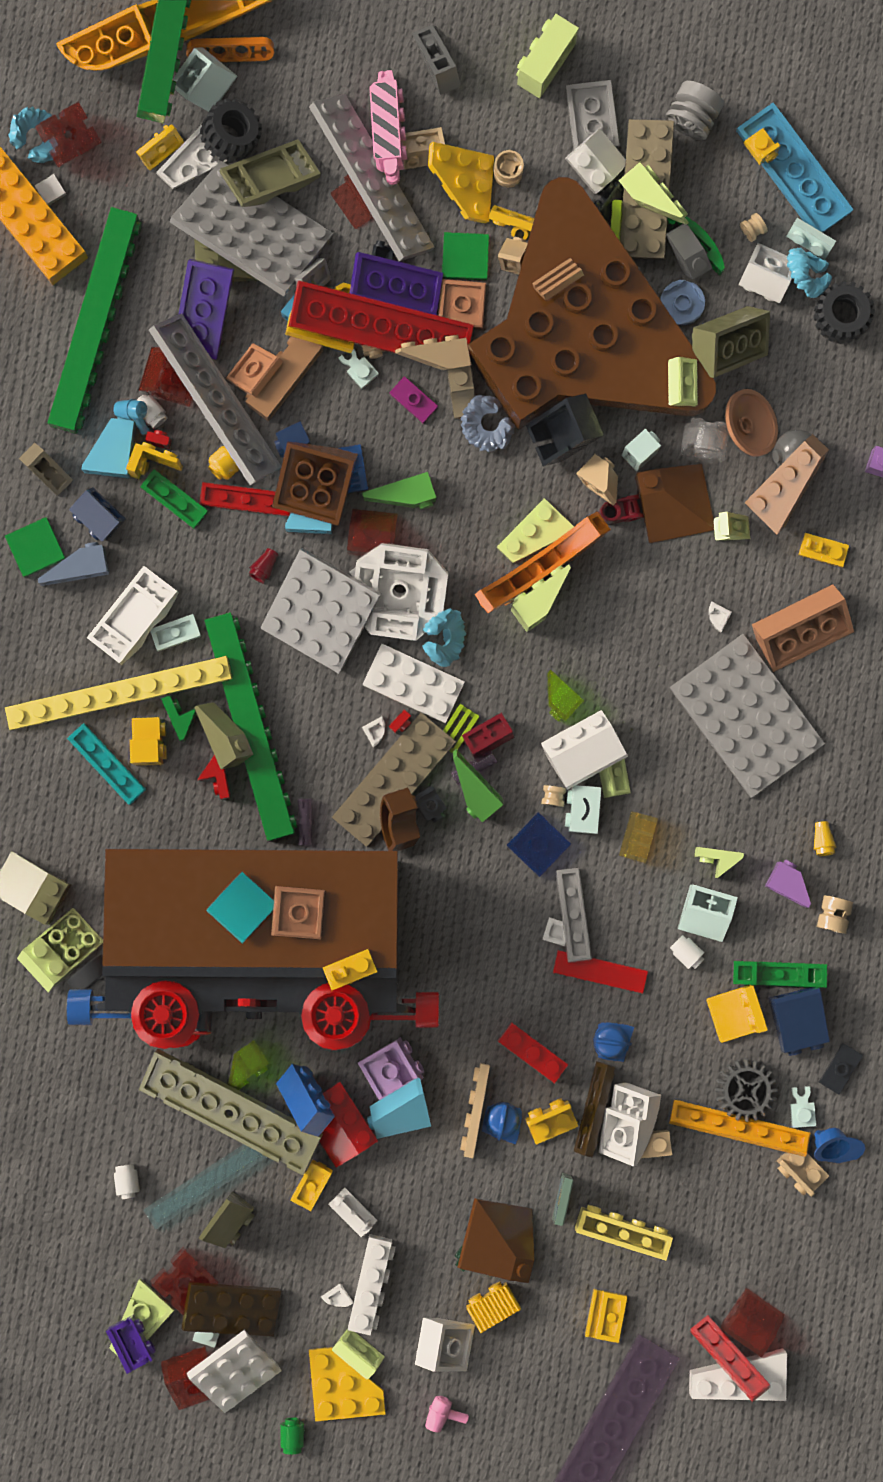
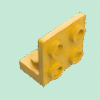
[126,442,183,479]
[706,985,768,1043]
[525,1098,579,1144]

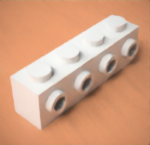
[348,1234,395,1335]

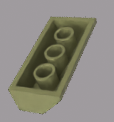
[692,306,770,378]

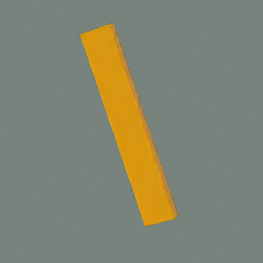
[669,1100,810,1157]

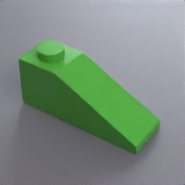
[362,472,436,510]
[453,749,503,822]

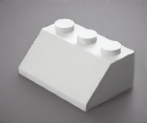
[541,710,628,790]

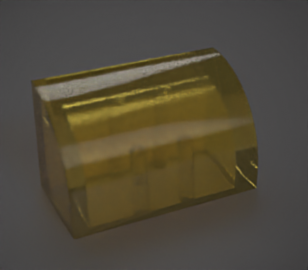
[619,811,658,864]

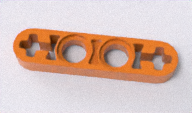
[186,37,274,62]

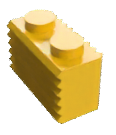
[466,1281,521,1333]

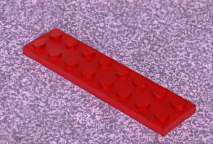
[288,281,474,354]

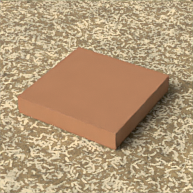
[438,279,486,329]
[226,344,283,398]
[271,886,325,939]

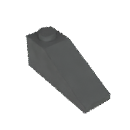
[412,25,461,95]

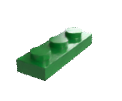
[140,469,208,530]

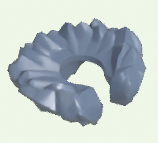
[461,395,515,452]

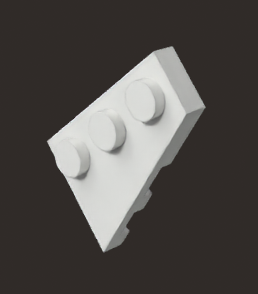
[156,125,227,190]

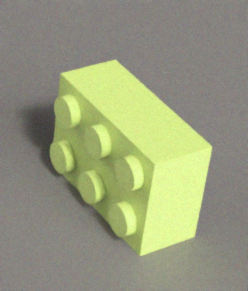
[516,14,579,98]

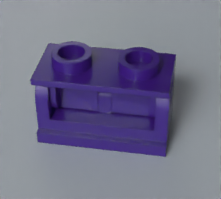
[106,1314,156,1374]

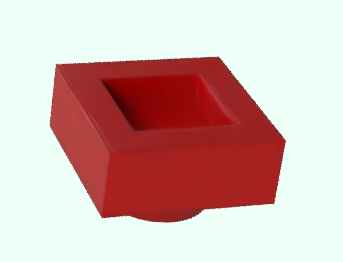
[145,430,172,449]
[389,709,411,734]

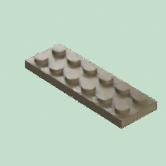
[620,119,675,260]
[332,713,456,847]

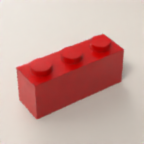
[497,1022,568,1084]

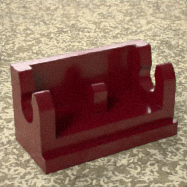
[462,712,515,760]

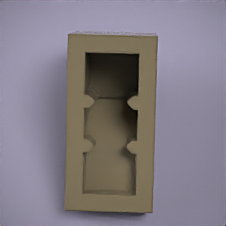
[448,366,474,419]
[19,443,73,496]

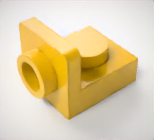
[744,128,781,165]

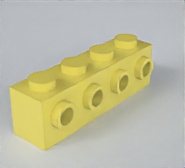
[575,1205,673,1261]

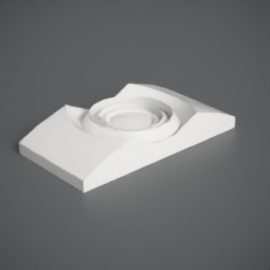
[87,566,179,665]

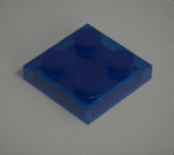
[506,812,571,877]

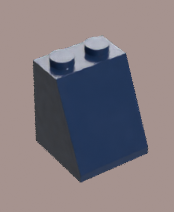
[768,987,830,1056]

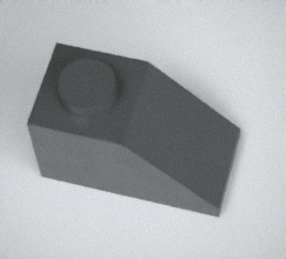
[666,224,712,279]

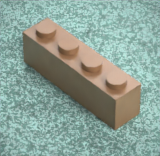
[246,336,323,422]

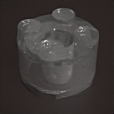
[680,418,729,464]

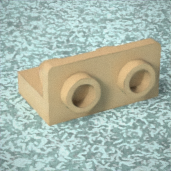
[402,127,445,169]
[777,1152,829,1197]

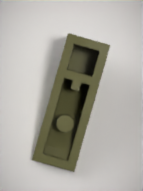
[194,702,253,769]

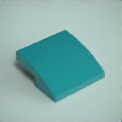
[206,872,274,944]

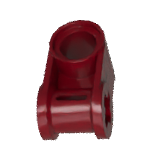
[599,495,644,525]

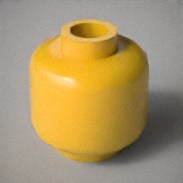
[208,446,240,480]

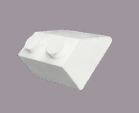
[565,128,626,194]
[739,243,792,303]
[415,1318,475,1372]

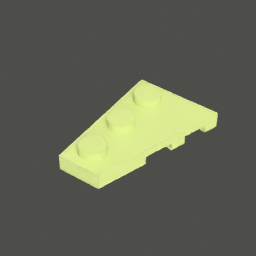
[497,498,574,563]
[109,1278,174,1356]

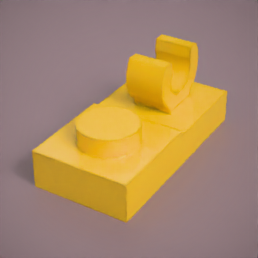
[136,124,184,171]
[488,205,534,240]
[798,533,849,568]
[323,949,377,990]
[290,1159,333,1211]

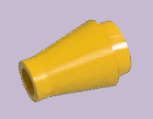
[814,821,837,856]

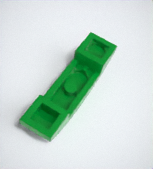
[667,216,725,276]
[733,961,827,988]

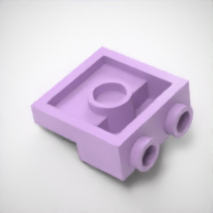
[358,1037,424,1100]

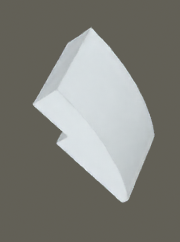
[599,1083,661,1166]

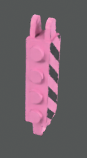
[370,70,408,185]

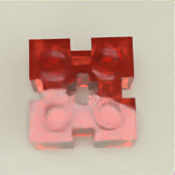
[35,102,102,168]
[150,1247,218,1316]

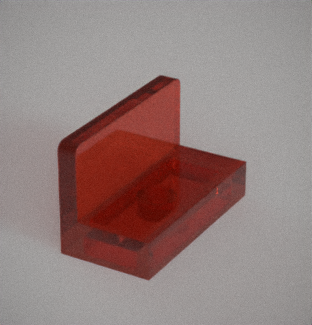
[331,175,373,229]

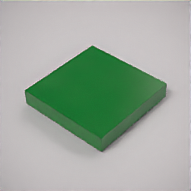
[442,232,489,280]
[5,517,66,578]

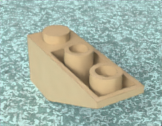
[395,335,471,370]

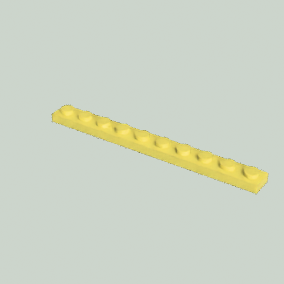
[5,656,232,730]

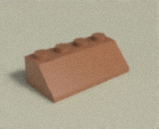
[752,585,854,672]

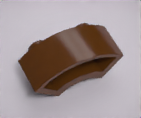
[380,787,420,851]

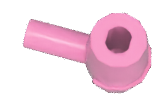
[425,1396,468,1433]

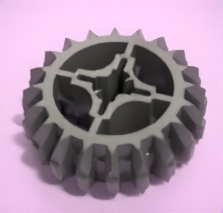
[715,1058,778,1122]

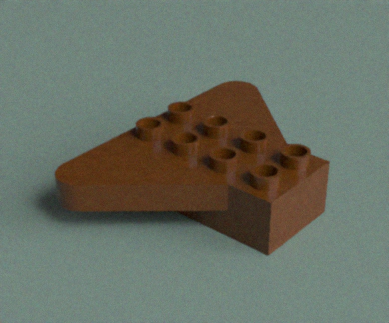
[468,177,716,431]

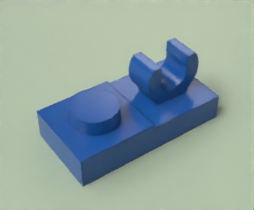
[338,444,368,493]

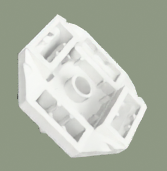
[354,543,448,641]

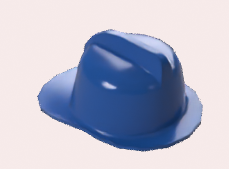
[593,1022,634,1062]
[482,1102,522,1144]
[814,1127,865,1163]

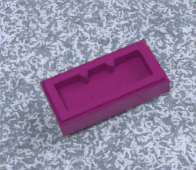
[389,376,438,424]

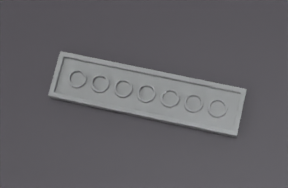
[309,94,435,261]
[149,313,282,485]

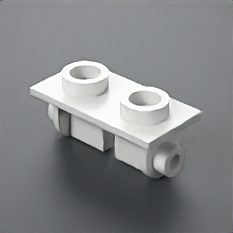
[328,1188,378,1237]

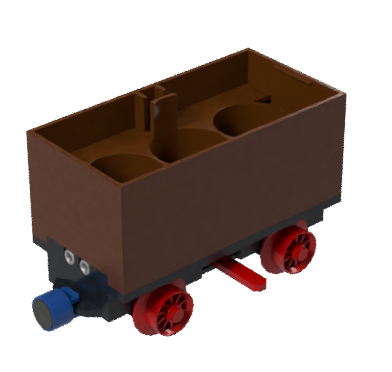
[66,849,440,1050]

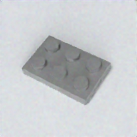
[566,80,619,150]

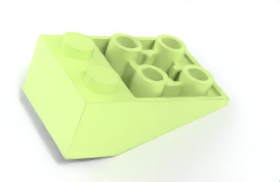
[619,163,689,225]
[511,565,571,632]
[17,908,103,992]

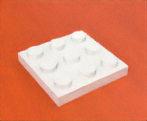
[187,1330,281,1413]

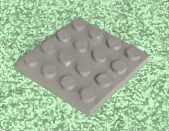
[261,548,382,674]

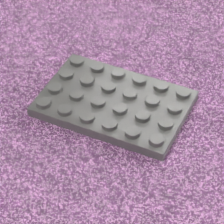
[170,161,333,296]
[669,634,825,798]

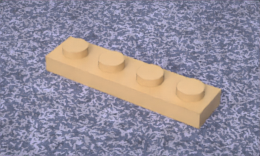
[460,1063,490,1158]

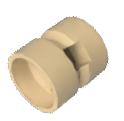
[494,150,524,188]
[816,895,853,934]

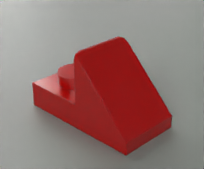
[198,755,231,800]

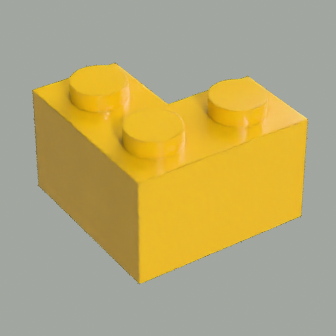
[130,717,167,766]

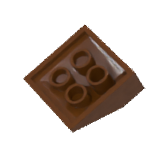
[272,441,358,526]
[635,464,714,544]
[457,1198,534,1283]

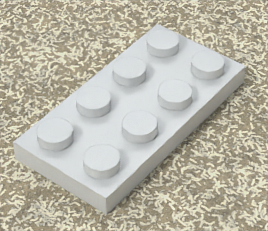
[363,644,465,724]

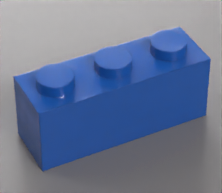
[276,1064,335,1137]

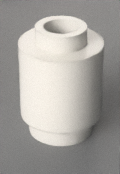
[137,394,167,429]
[670,935,704,969]
[114,1164,140,1199]

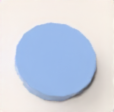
[660,280,705,325]

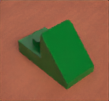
[161,695,197,742]

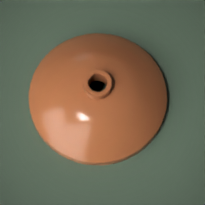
[725,389,778,457]

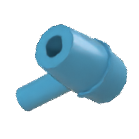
[114,399,149,435]

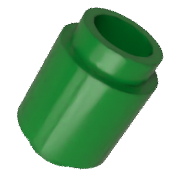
[280,1417,304,1455]

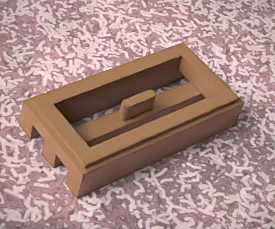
[532,258,584,301]

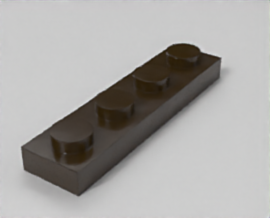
[574,1061,615,1158]

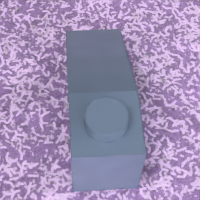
[38,542,109,586]

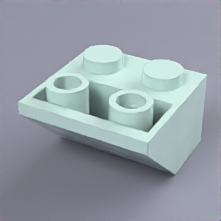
[173,47,237,112]
[678,885,738,942]

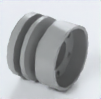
[665,81,724,140]

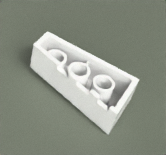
[689,1348,787,1401]

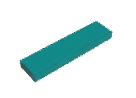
[67,723,146,806]

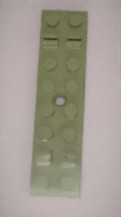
[139,1049,323,1175]

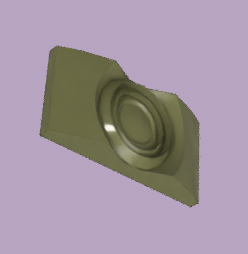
[220,139,321,207]

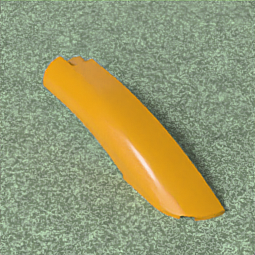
[56,0,273,71]

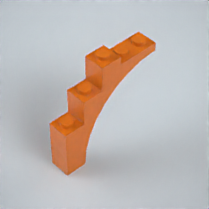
[475,511,611,613]

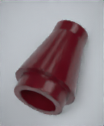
[248,548,279,583]

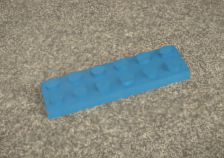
[736,102,854,233]

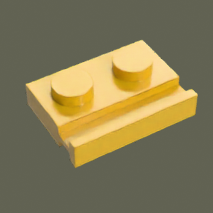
[585,1289,627,1343]

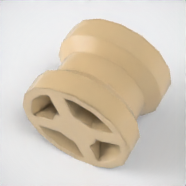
[740,213,768,242]
[541,785,566,807]

